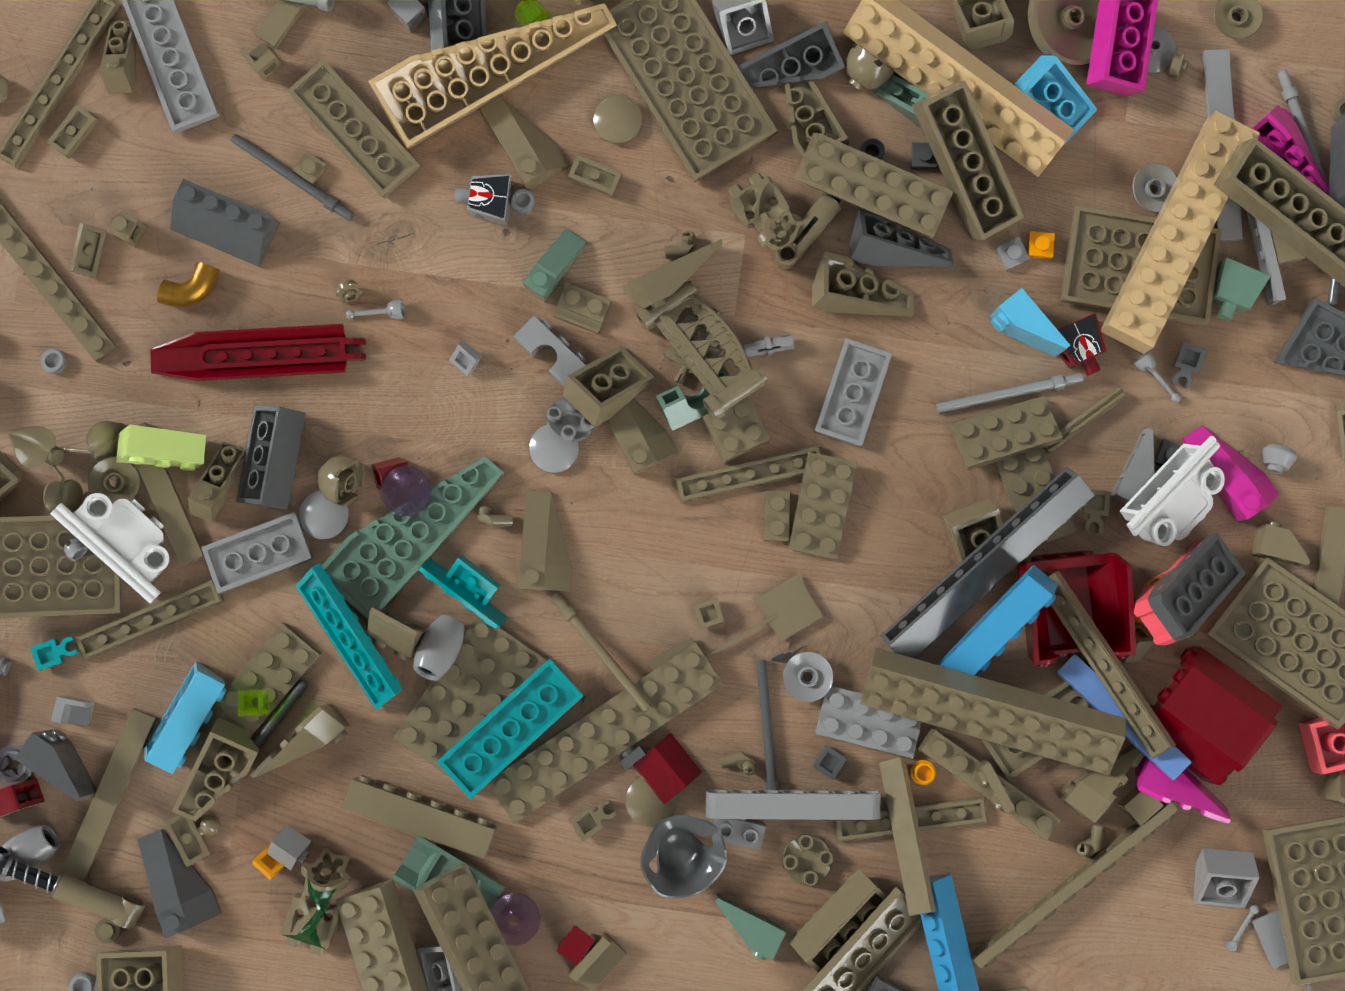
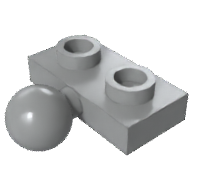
[711,819,766,850]

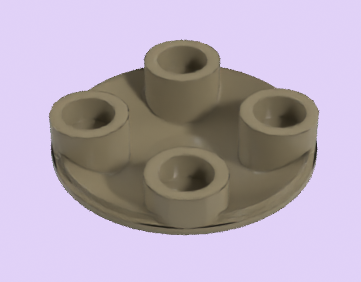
[593,96,642,143]
[626,777,676,826]
[782,834,833,886]

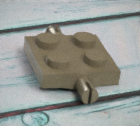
[664,308,724,386]

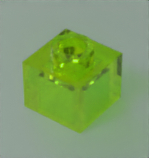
[514,0,547,26]
[238,689,269,716]

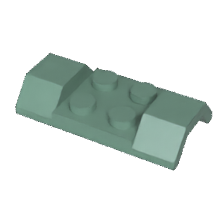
[392,835,505,912]

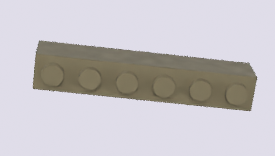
[917,728,1061,841]
[341,775,497,859]

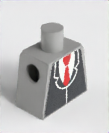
[455,174,513,226]

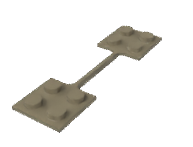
[648,574,823,670]

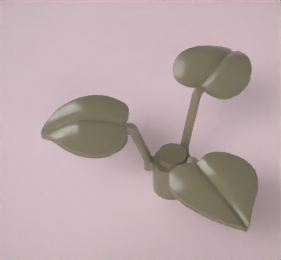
[8,421,125,516]

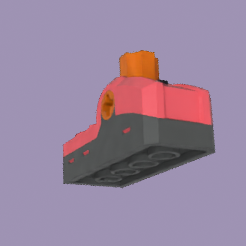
[1134,533,1246,646]

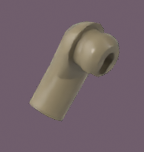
[665,231,697,259]

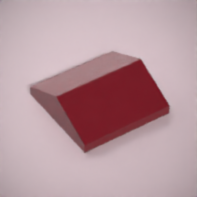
[633,733,702,804]

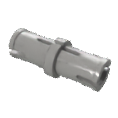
[743,334,794,358]

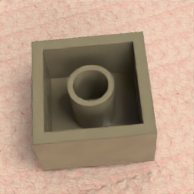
[702,397,770,464]

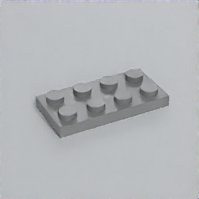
[814,338,892,447]
[201,512,314,594]
[815,686,922,759]

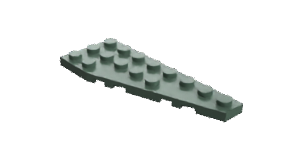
[322,456,505,620]

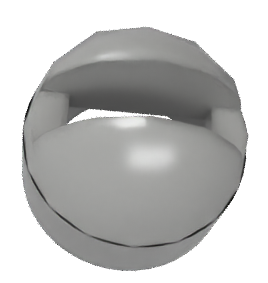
[64,539,88,561]

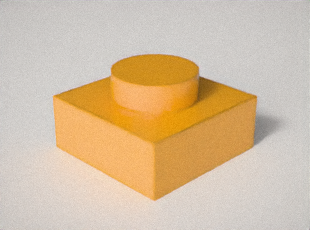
[1027,231,1055,259]
[252,845,285,880]

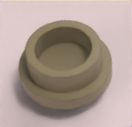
[95,918,121,944]

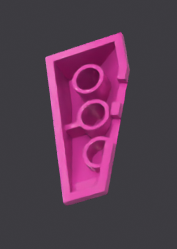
[1252,105,1329,194]
[1182,426,1279,522]
[1134,756,1231,824]

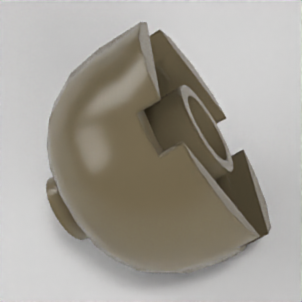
[845,43,894,90]
[318,455,366,507]

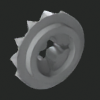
[0,745,32,785]

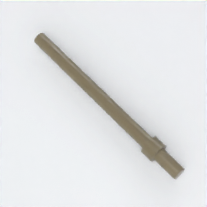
[551,592,652,712]

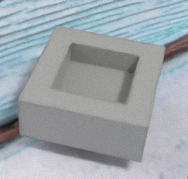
[995,237,1030,271]
[449,340,482,376]

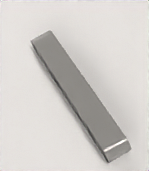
[706,790,881,820]

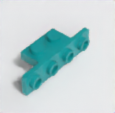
[418,555,508,629]

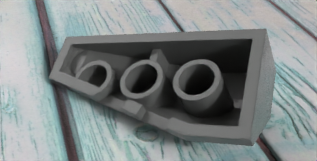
[738,21,846,88]
[849,208,953,267]
[138,829,222,939]

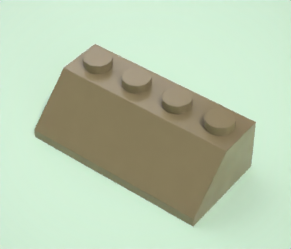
[788,868,887,972]

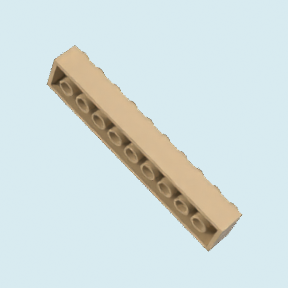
[843,0,1074,177]
[1101,111,1260,354]

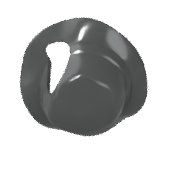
[640,815,727,898]

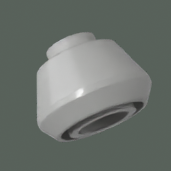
[1262,444,1297,474]

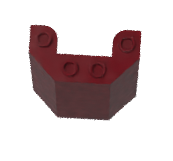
[1017,550,1136,667]
[1150,646,1282,786]

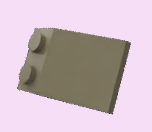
[563,346,654,427]
[942,498,1017,578]
[367,607,426,660]
[96,945,183,991]

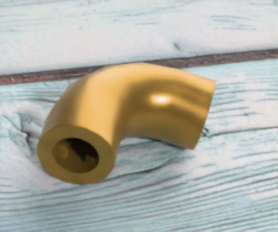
[157,262,220,307]

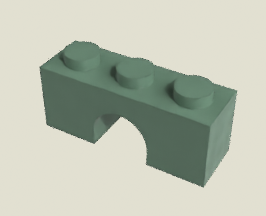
[656,365,730,431]

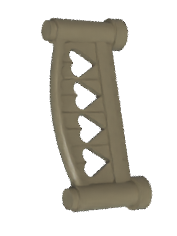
[634,281,768,421]

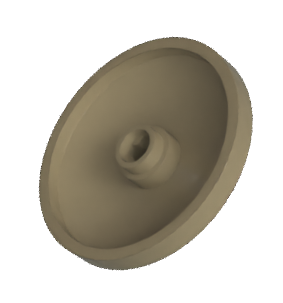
[1028,0,1099,67]

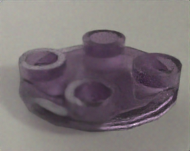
[381,466,432,516]

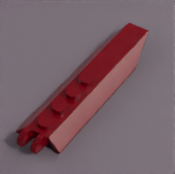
[150,324,366,381]

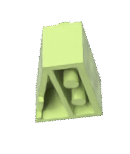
[116,425,206,471]

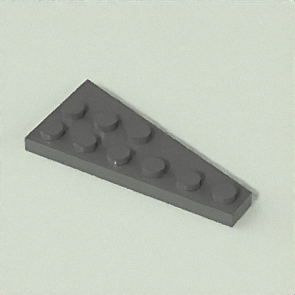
[1273,298,1345,376]

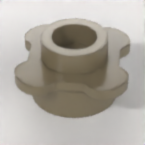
[1169,53,1189,82]
[336,280,363,303]

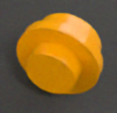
[910,760,936,785]

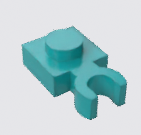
[30,637,80,671]

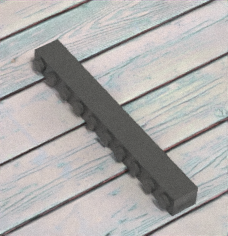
[880,467,1095,658]

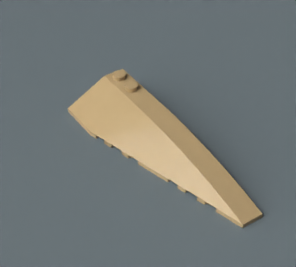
[368,3,617,150]

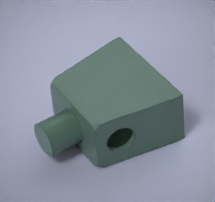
[1212,258,1270,321]

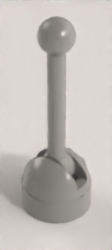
[346,299,406,320]
[1133,351,1181,403]

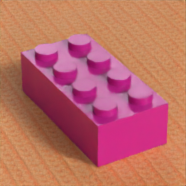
[1086,0,1158,96]

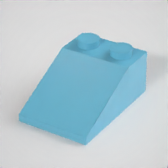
[1014,55,1098,145]
[989,288,1071,357]

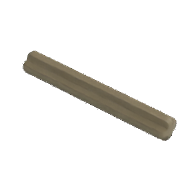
[1043,387,1126,453]

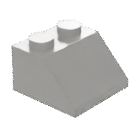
[712,0,774,55]
[1193,848,1260,908]

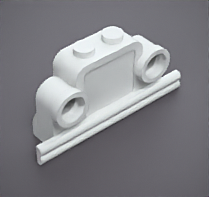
[1120,436,1225,546]
[50,493,169,603]

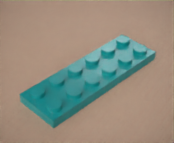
[295,563,402,710]
[437,658,584,800]

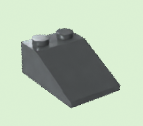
[14,729,97,802]

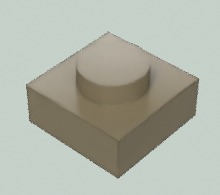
[293,151,328,186]
[693,598,725,629]

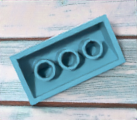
[144,661,226,774]

